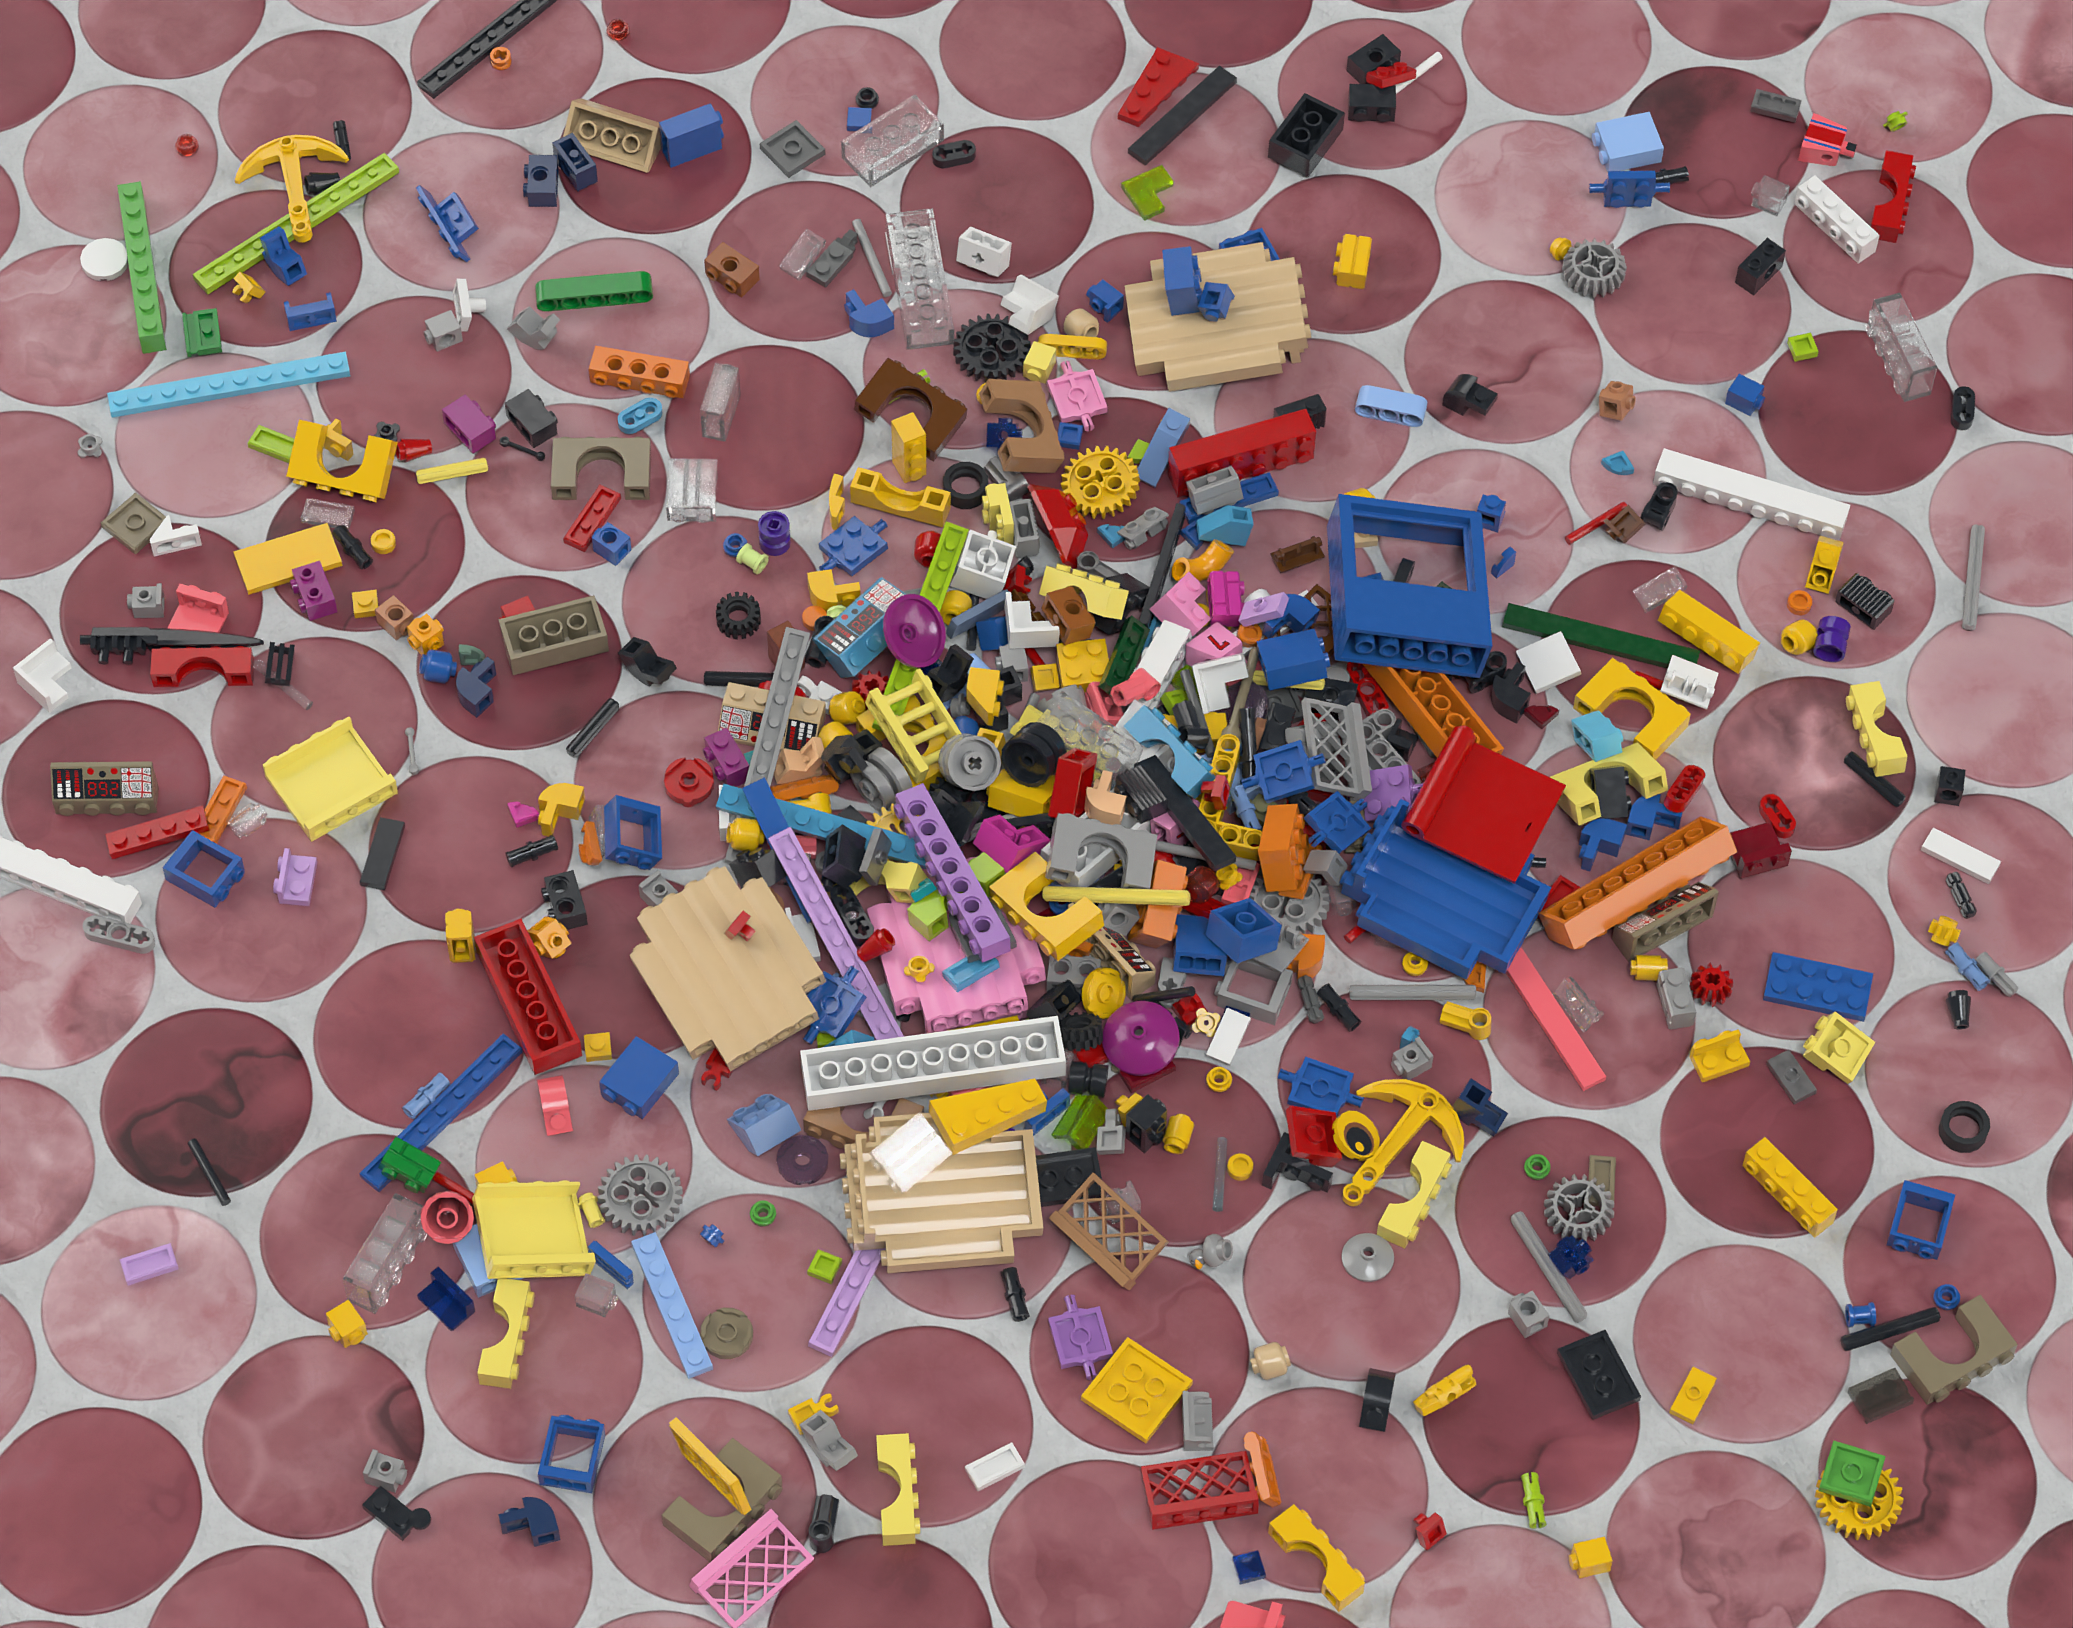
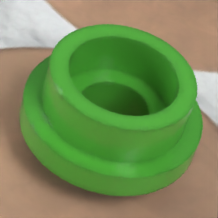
[1524,1154,1550,1180]
[750,1200,776,1226]

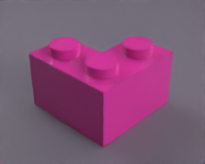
[973,815,1051,873]

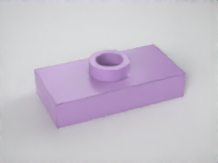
[1238,592,1289,627]

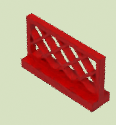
[1141,1451,1259,1530]

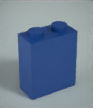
[659,103,724,168]
[1256,629,1330,691]
[1173,914,1227,976]
[599,1036,679,1119]

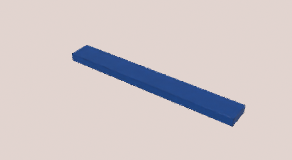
[359,1033,523,1192]

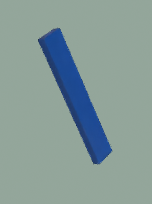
[742,777,812,924]

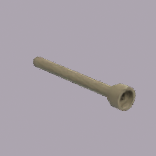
[1221,647,1259,741]

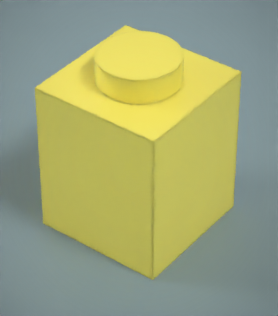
[1023,341,1056,384]

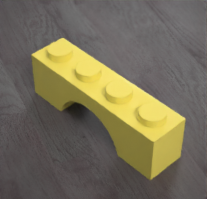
[1039,563,1129,620]
[1846,681,1907,777]
[821,861,928,903]
[1377,1141,1452,1249]
[477,1278,535,1389]
[876,1433,920,1546]

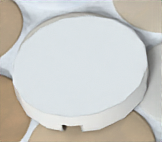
[80,238,128,281]

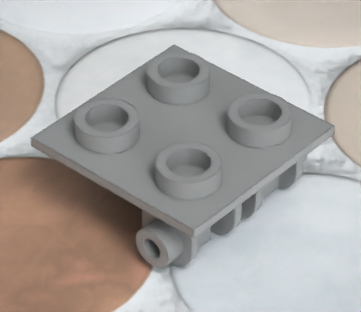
[1252,921,1309,973]

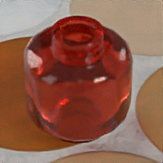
[1185,866,1220,904]

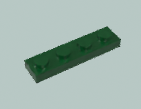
[1099,615,1150,697]

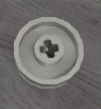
[938,733,1001,791]
[850,747,912,812]

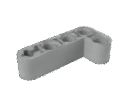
[1362,709,1421,796]

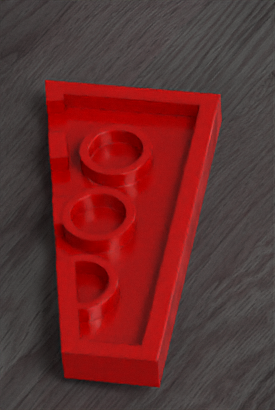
[1118,47,1199,127]

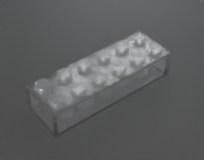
[886,209,954,350]

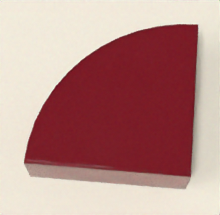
[1524,705,1559,729]

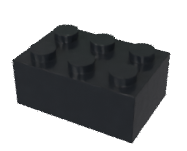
[1268,93,1345,177]

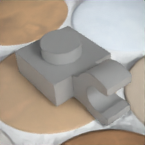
[1096,1109,1126,1155]

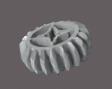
[1562,238,1627,298]
[1544,1174,1615,1244]

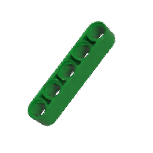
[535,271,653,312]

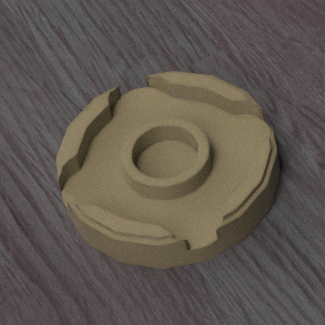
[700,1308,753,1359]

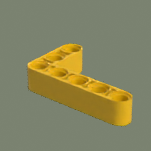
[1199,734,1262,861]

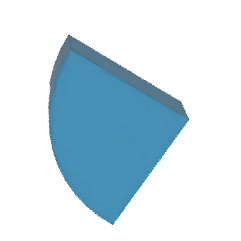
[1601,451,1634,475]
[1097,524,1126,548]
[1400,1026,1420,1049]

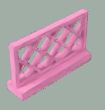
[689,1509,814,1628]

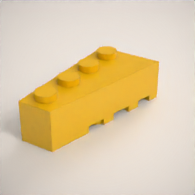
[929,1078,1047,1155]

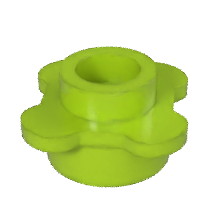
[1883,111,1908,132]

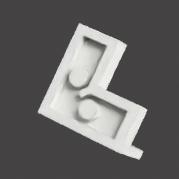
[1001,275,1059,335]
[1005,592,1060,649]
[13,639,71,713]
[1192,652,1249,714]

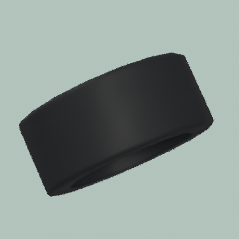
[943,461,989,509]
[1939,1101,1990,1153]

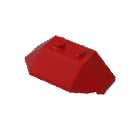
[1027,484,1089,569]

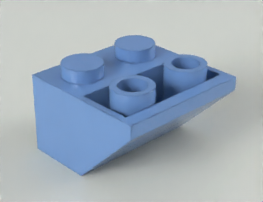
[727,1094,801,1156]

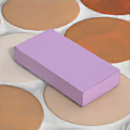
[120,1243,179,1286]

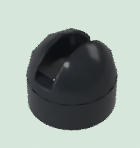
[1014,556,1034,576]

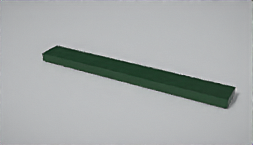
[1502,603,1700,669]

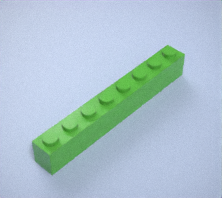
[117,181,167,354]

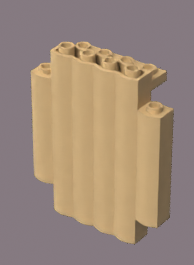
[1125,242,1311,392]
[630,866,826,1072]
[840,1113,1043,1273]

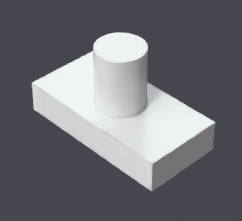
[453,279,486,331]

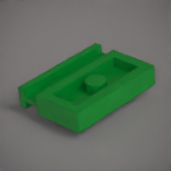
[182,308,222,357]

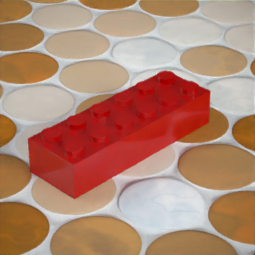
[1168,409,1316,497]
[474,918,582,1075]

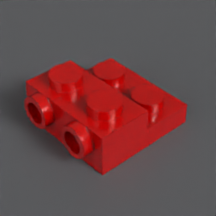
[1286,1105,1343,1168]

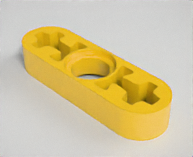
[1038,334,1107,360]

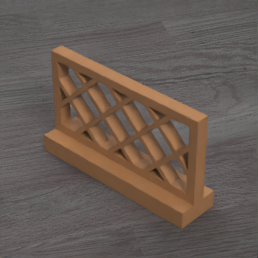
[1049,1173,1169,1291]

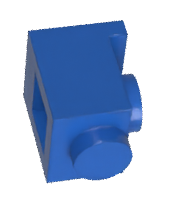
[1086,279,1124,323]
[1198,282,1235,322]
[1477,494,1506,533]

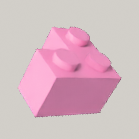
[1150,572,1211,637]

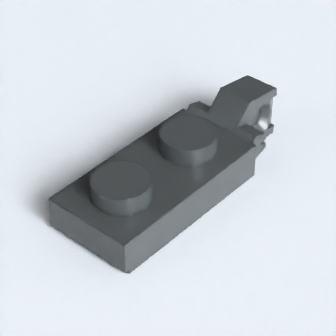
[806,229,858,288]

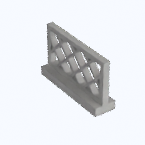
[1301,697,1372,801]

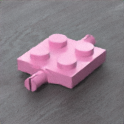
[1047,360,1108,431]

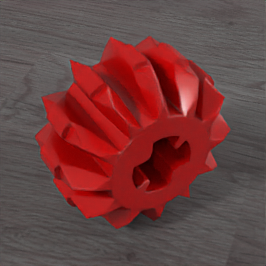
[852,670,889,710]
[1689,962,1733,1008]

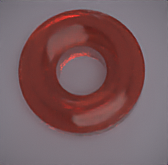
[606,19,630,41]
[175,134,199,156]

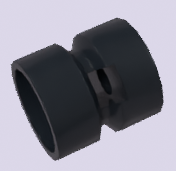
[1068,1061,1109,1098]

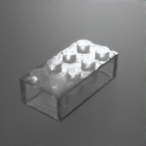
[841,94,944,188]
[1866,293,1938,402]
[1037,691,1144,791]
[343,1193,427,1314]

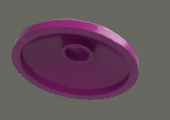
[883,594,946,668]
[1102,1001,1180,1076]

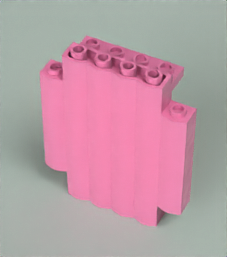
[867,857,1046,1034]

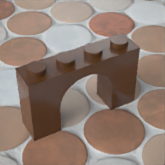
[854,358,967,462]

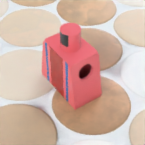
[1798,113,1857,166]

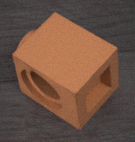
[375,595,414,641]

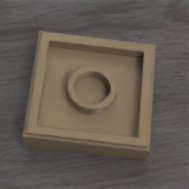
[100,492,166,555]

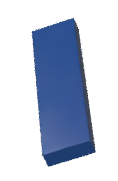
[1179,472,1279,524]

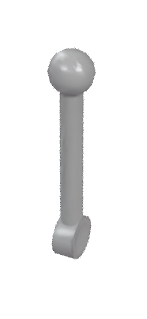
[405,727,419,775]

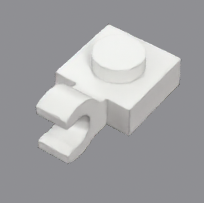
[797,675,842,715]

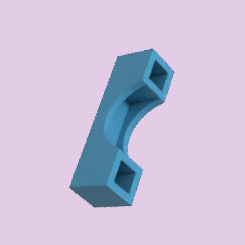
[1124,705,1216,799]

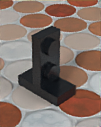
[1262,1132,1333,1193]

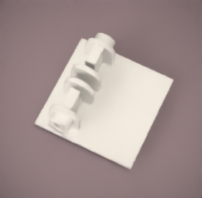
[1660,655,1718,709]

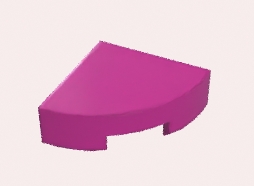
[507,802,539,828]

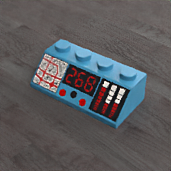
[812,577,906,678]

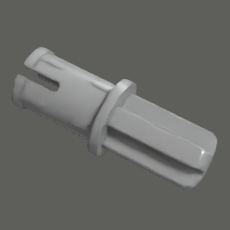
[1975,952,2018,997]

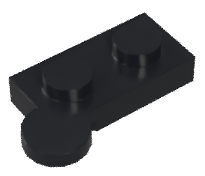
[362,1486,431,1541]

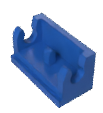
[284,292,337,331]

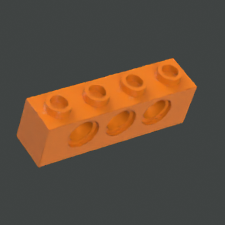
[589,345,690,398]

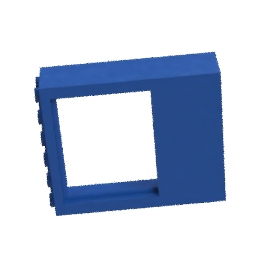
[1327,494,1493,678]

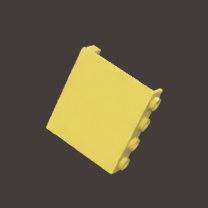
[263,717,398,842]
[472,1180,596,1279]

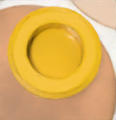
[371,529,396,554]
[1227,1153,1253,1181]

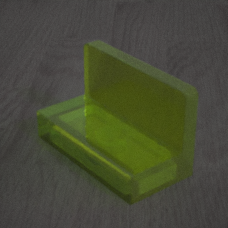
[1051,1095,1108,1150]

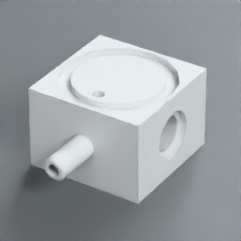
[950,530,1016,599]

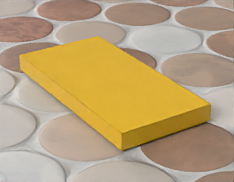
[233,523,343,595]
[669,1417,752,1515]

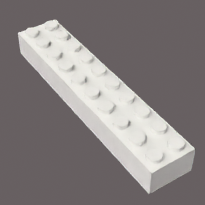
[800,1016,1066,1111]

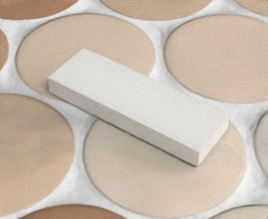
[1921,828,2001,884]

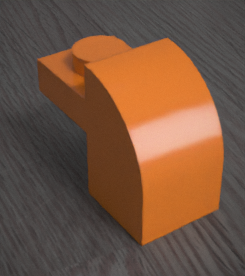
[1286,934,1325,980]

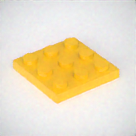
[1081,1337,1193,1444]

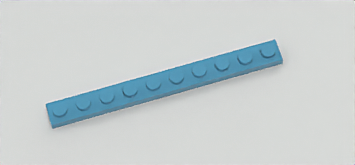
[716,784,964,874]

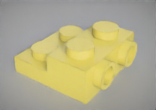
[982,483,1014,545]
[1803,1012,1875,1084]

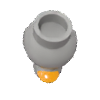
[1189,1234,1233,1269]

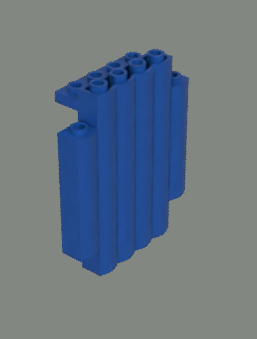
[1340,798,1551,980]

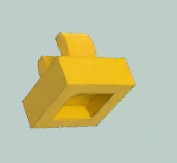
[232,272,266,303]
[1115,1093,1143,1127]

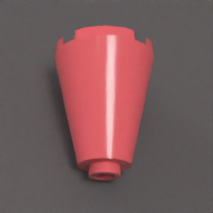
[421,1191,474,1244]

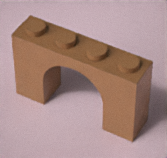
[979,379,1064,473]
[803,1098,924,1148]

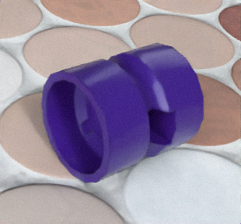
[758,511,791,556]
[1813,616,1851,662]

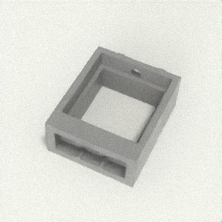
[1214,959,1293,1025]

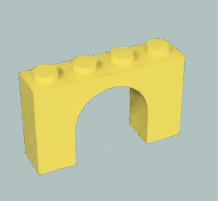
[1550,742,1668,825]

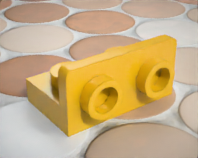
[1690,1029,1750,1083]

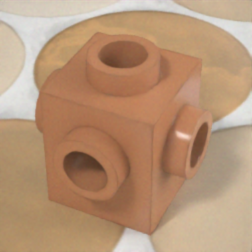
[1599,381,1636,421]

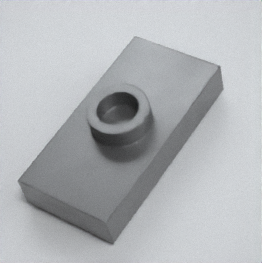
[1750,89,1802,123]
[859,829,892,886]
[1766,1050,1817,1105]

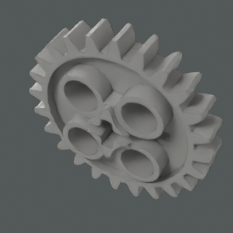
[1249,874,1329,934]
[598,1154,683,1236]

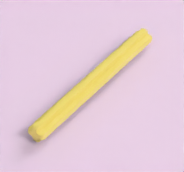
[1042,886,1191,906]

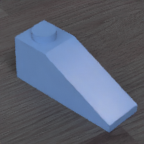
[1137,408,1190,488]

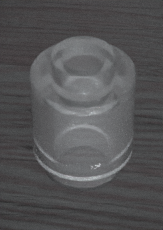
[228,802,267,838]

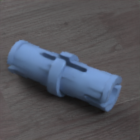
[1229,785,1263,831]
[1945,942,1990,991]
[402,1073,450,1120]

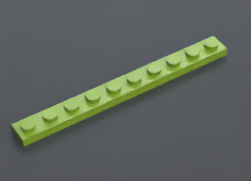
[193,153,399,294]
[872,521,969,732]

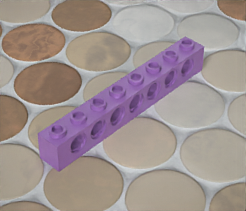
[893,783,1011,963]

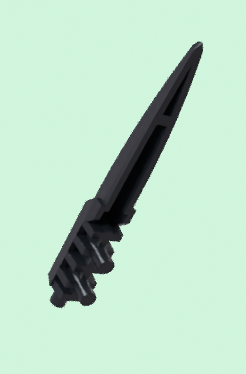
[80,627,264,665]

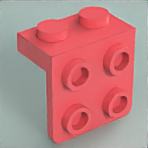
[168,584,229,632]
[1220,1601,1286,1628]

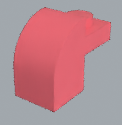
[537,1075,573,1136]

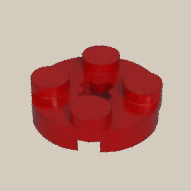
[664,757,714,808]

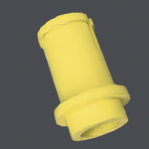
[578,1193,605,1228]

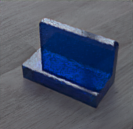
[417,1266,475,1331]

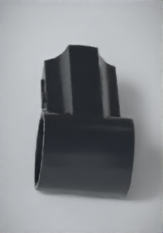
[805,616,834,668]
[1172,700,1209,749]
[809,1494,839,1553]

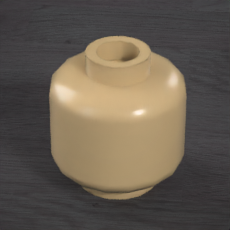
[1064,309,1099,337]
[1250,1342,1291,1380]

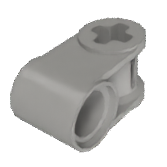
[1158,957,1187,1008]

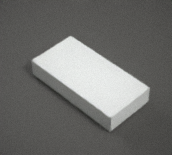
[1206,1008,1251,1066]
[965,1442,1025,1491]

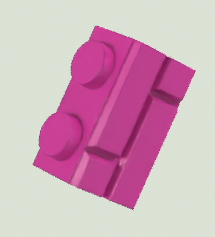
[1207,571,1245,627]

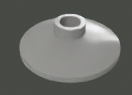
[1342,1233,1394,1282]

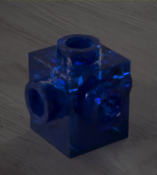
[986,418,1023,452]
[1547,1235,1594,1279]

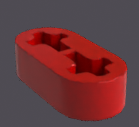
[1759,794,1796,839]

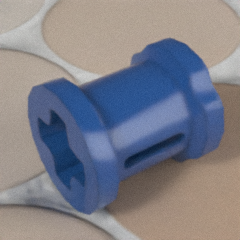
[1845,1302,1876,1328]

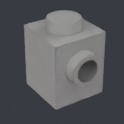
[995,644,1028,682]

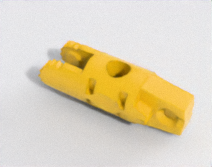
[1413,1365,1477,1416]

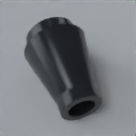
[304,172,340,195]
[1945,990,1971,1030]

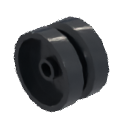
[1001,722,1067,787]

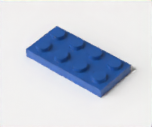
[1763,952,1873,1022]

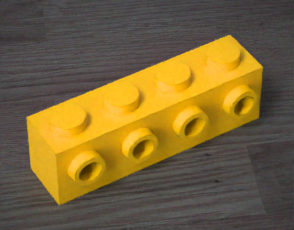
[1658,589,1760,674]
[1742,1137,1838,1238]

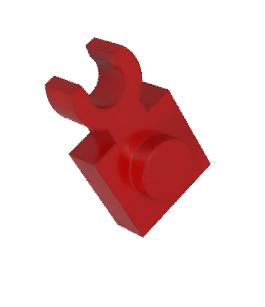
[701,1048,733,1091]

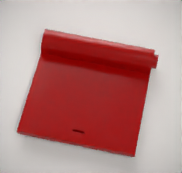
[1401,725,1566,884]

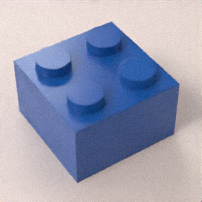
[1162,246,1202,316]
[1206,898,1282,963]

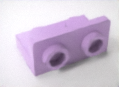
[273,848,317,906]

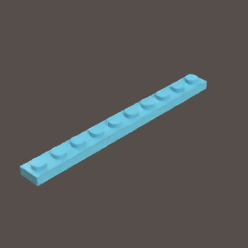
[107,352,350,418]

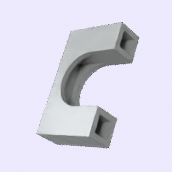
[1045,813,1157,889]

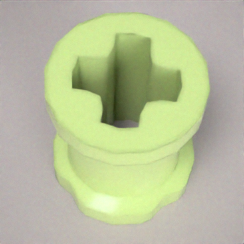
[736,543,769,575]

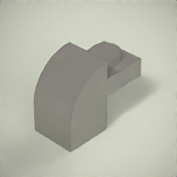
[507,306,560,350]
[799,1410,858,1471]

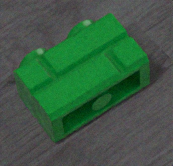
[378,1137,441,1193]

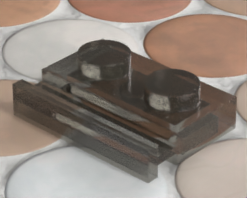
[1848,1368,1914,1424]

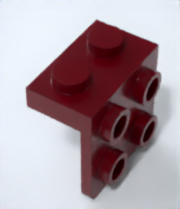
[1730,823,1792,879]

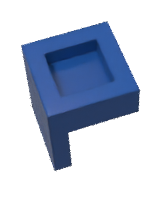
[976,616,1008,651]

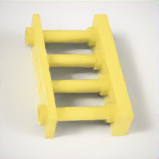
[865,669,962,784]

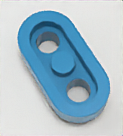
[618,398,663,434]

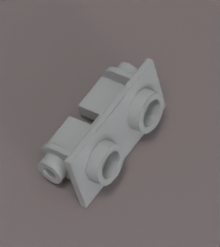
[1117,507,1169,550]

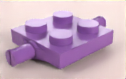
[1348,764,1423,822]
[1048,1295,1113,1380]

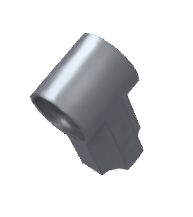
[984,456,1029,502]
[1077,551,1120,582]

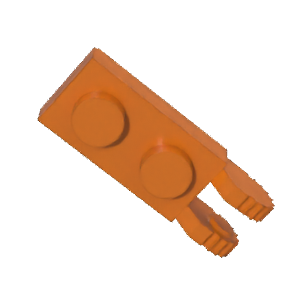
[770,774,839,802]
[1243,1431,1282,1508]

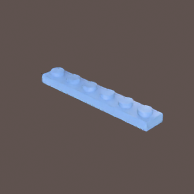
[631,1232,713,1379]

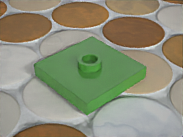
[1819,1440,1886,1507]

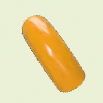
[1172,539,1234,582]

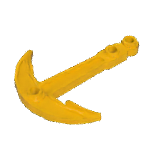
[235,135,349,243]
[1342,1079,1464,1206]

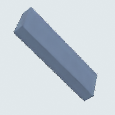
[946,589,1012,639]

